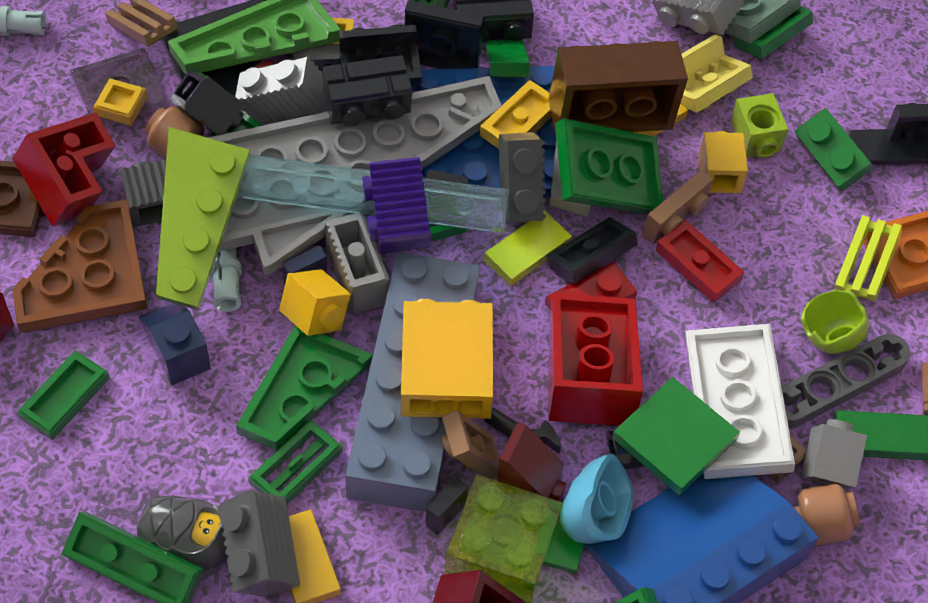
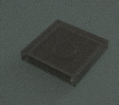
[70,48,170,130]

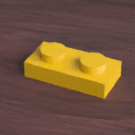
[480,80,552,149]

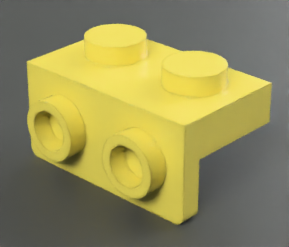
[681,34,753,113]

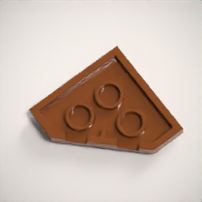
[12,199,148,333]

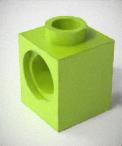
[730,93,788,158]

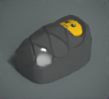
[136,495,227,571]

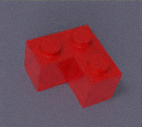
[12,112,116,227]

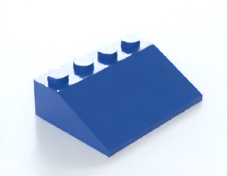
[584,473,819,603]

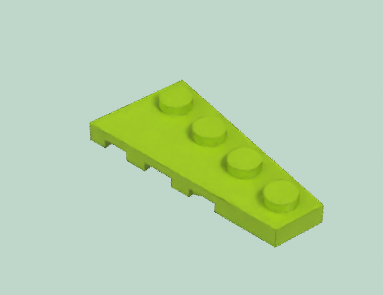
[156,127,251,310]

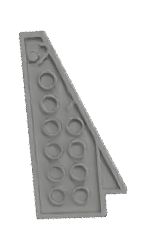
[209,76,502,276]

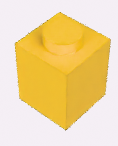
[698,131,748,193]
[279,269,351,336]

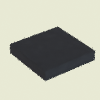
[404,0,484,69]

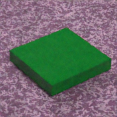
[612,377,740,496]

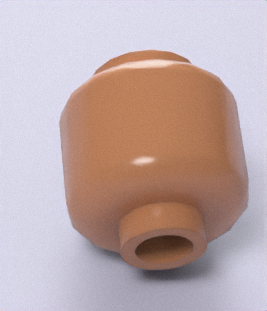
[145,106,205,159]
[794,483,860,546]

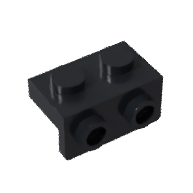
[339,24,422,87]

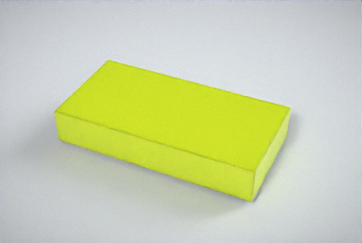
[484,211,572,287]

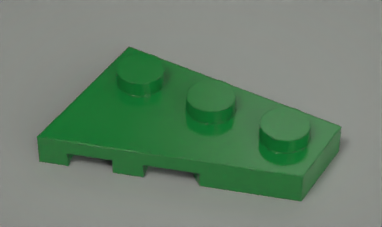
[236,325,373,451]

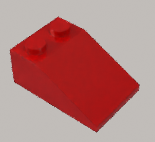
[548,293,643,426]

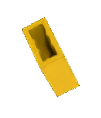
[401,299,493,419]

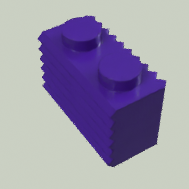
[362,157,431,254]

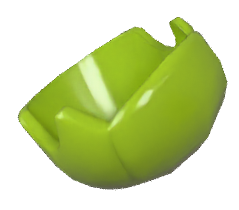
[801,290,870,354]

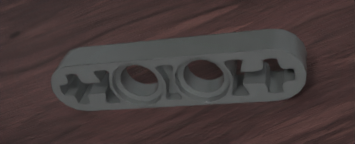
[781,334,910,429]

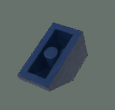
[138,303,211,385]

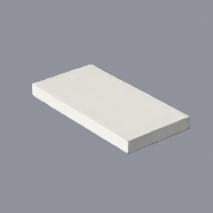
[686,324,795,479]

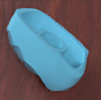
[560,454,634,544]

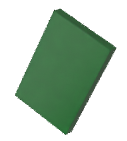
[555,118,664,215]

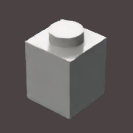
[800,419,867,489]

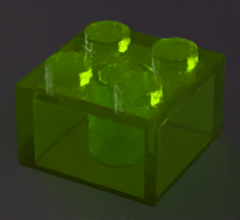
[445,474,563,603]

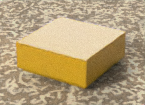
[93,78,147,126]

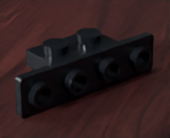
[848,103,928,165]

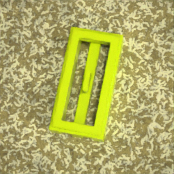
[835,215,902,302]

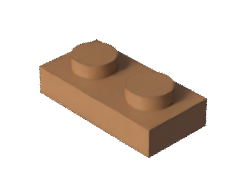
[641,169,713,244]
[442,410,500,480]

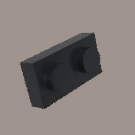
[547,217,638,285]

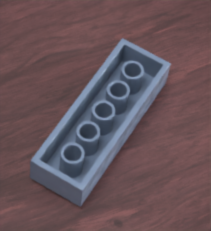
[345,252,480,512]

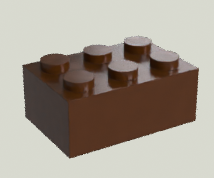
[548,41,688,133]

